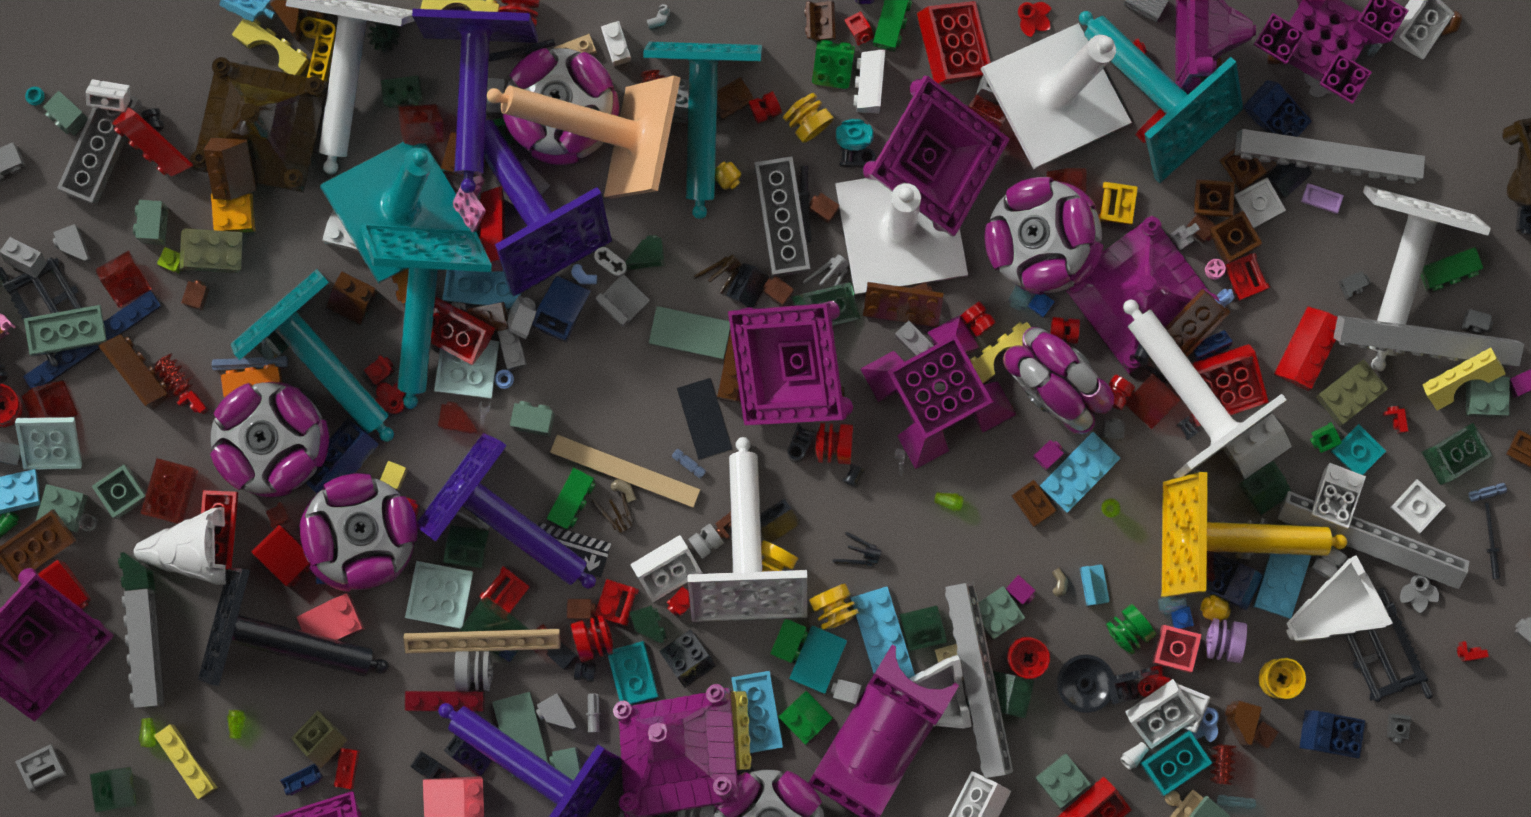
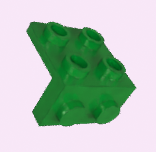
[812,40,855,89]

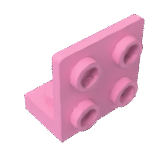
[452,175,486,232]

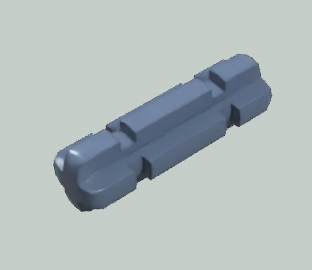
[672,449,706,479]
[1469,483,1507,502]

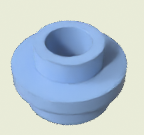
[1217,289,1235,306]
[495,370,514,389]

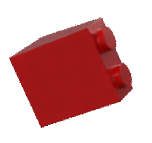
[251,525,311,587]
[38,560,92,610]

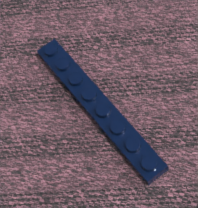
[23,290,162,393]

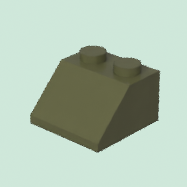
[291,710,348,768]

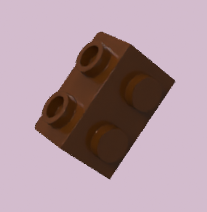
[804,1,836,42]

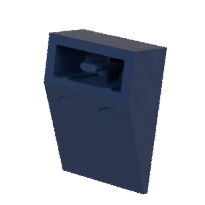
[1242,80,1312,137]
[531,275,591,343]
[1205,551,1263,611]
[1299,710,1365,759]

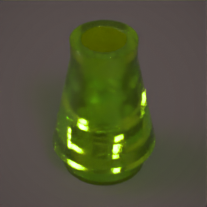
[934,492,964,512]
[1101,498,1120,518]
[227,710,246,739]
[138,718,157,747]

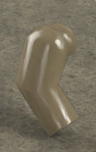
[1052,567,1068,597]

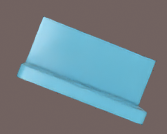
[1080,565,1109,606]

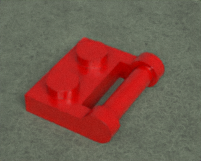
[1225,253,1270,301]
[479,566,530,618]
[594,579,639,626]

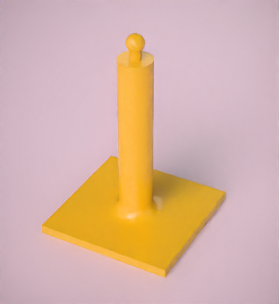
[1161,472,1347,597]

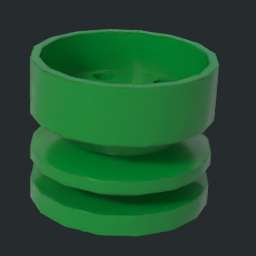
[1105,604,1157,656]

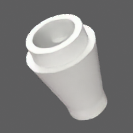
[1120,742,1149,770]

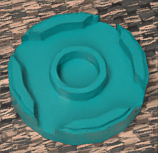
[836,119,873,150]

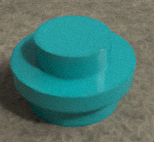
[25,87,45,106]

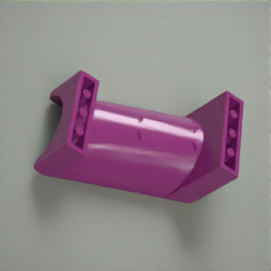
[808,644,959,817]

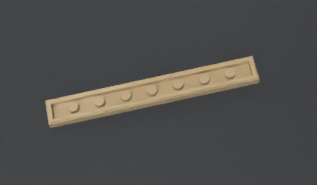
[550,435,700,508]
[404,629,561,653]

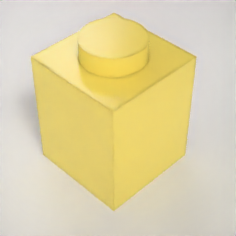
[380,461,408,491]

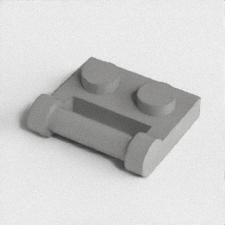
[15,744,67,793]

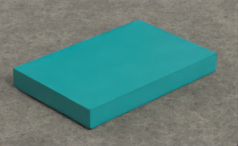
[789,625,847,694]
[607,641,659,705]

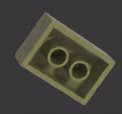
[180,228,242,273]
[1316,359,1388,427]

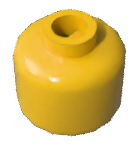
[715,161,741,190]
[1200,595,1231,622]

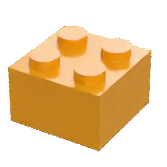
[211,193,255,233]

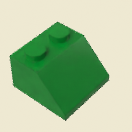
[778,691,833,745]

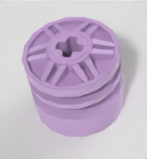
[1206,618,1247,663]

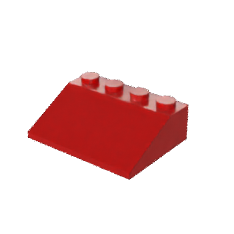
[917,1,991,85]
[112,106,193,177]
[1190,344,1269,427]

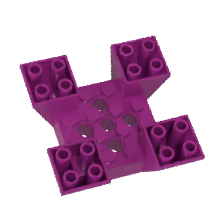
[1253,0,1409,104]
[860,314,1016,469]

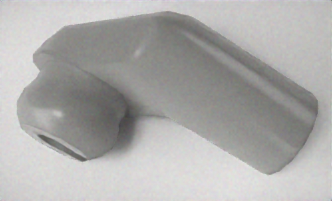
[647,4,670,29]

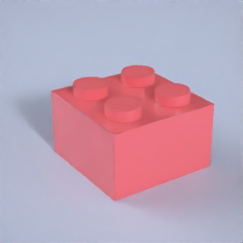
[1152,625,1202,673]

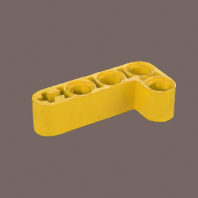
[300,17,337,81]

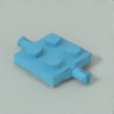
[219,0,276,22]

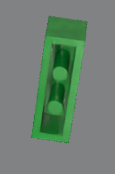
[873,0,912,52]
[1421,247,1483,292]
[547,467,596,530]

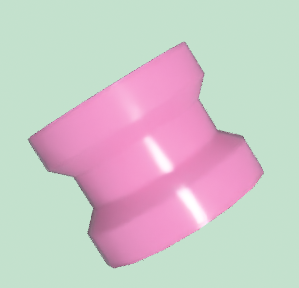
[1205,259,1226,280]

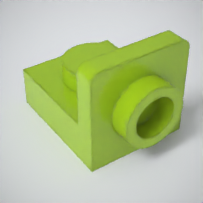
[157,247,183,274]

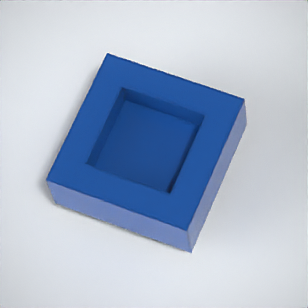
[1027,294,1054,318]
[1170,607,1194,629]

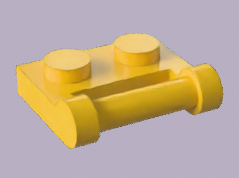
[1098,182,1138,225]

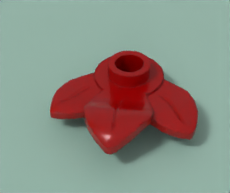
[1018,2,1051,37]
[375,382,406,414]
[1137,665,1172,697]

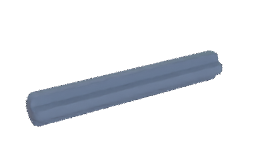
[212,356,288,371]

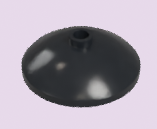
[1057,654,1114,713]

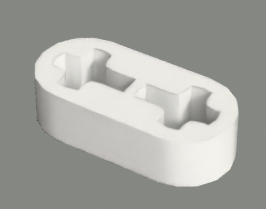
[594,247,627,277]

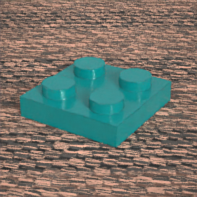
[1331,424,1386,475]

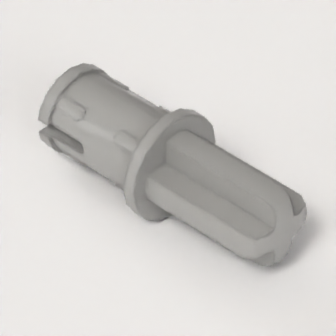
[586,694,601,732]

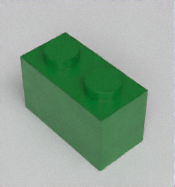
[770,618,808,663]

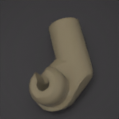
[611,479,637,503]

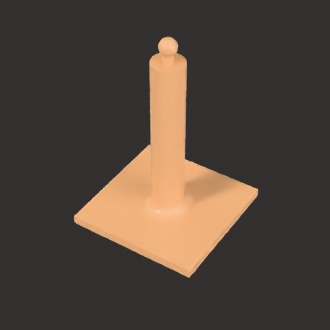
[487,76,681,199]

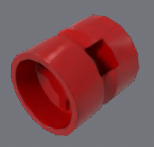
[748,91,782,124]
[961,301,996,337]
[1050,317,1080,344]
[1109,375,1135,410]

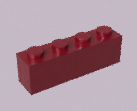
[405,691,485,712]

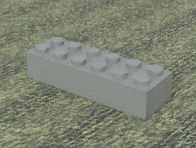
[57,95,142,206]
[755,157,810,278]
[122,589,164,709]

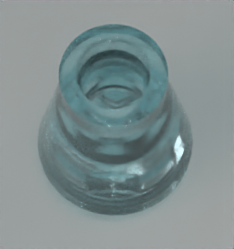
[1157,596,1187,615]

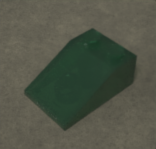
[792,282,861,326]
[1421,423,1492,485]
[459,596,530,662]
[968,671,1034,719]

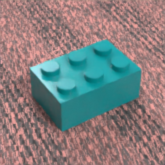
[1139,731,1212,796]

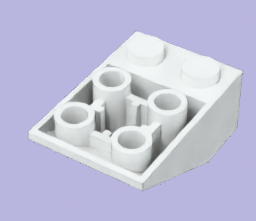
[1311,463,1366,529]

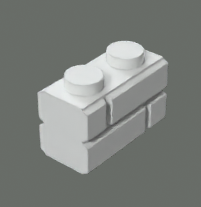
[601,21,631,66]
[86,79,130,112]

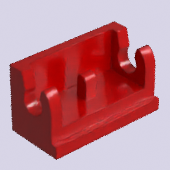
[334,748,360,789]

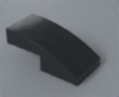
[410,750,455,779]

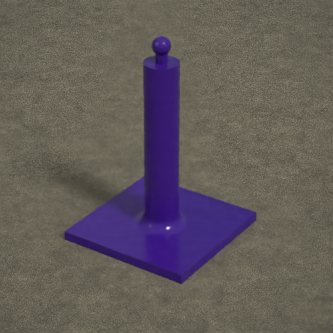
[412,9,538,194]
[484,120,612,297]
[417,433,596,589]
[438,703,622,817]

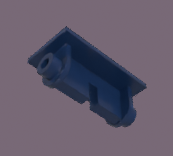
[1193,330,1233,361]
[280,763,323,796]

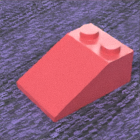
[296,593,365,640]
[423,776,484,817]

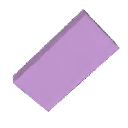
[1301,183,1344,214]

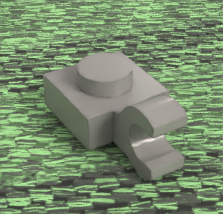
[1170,223,1200,250]

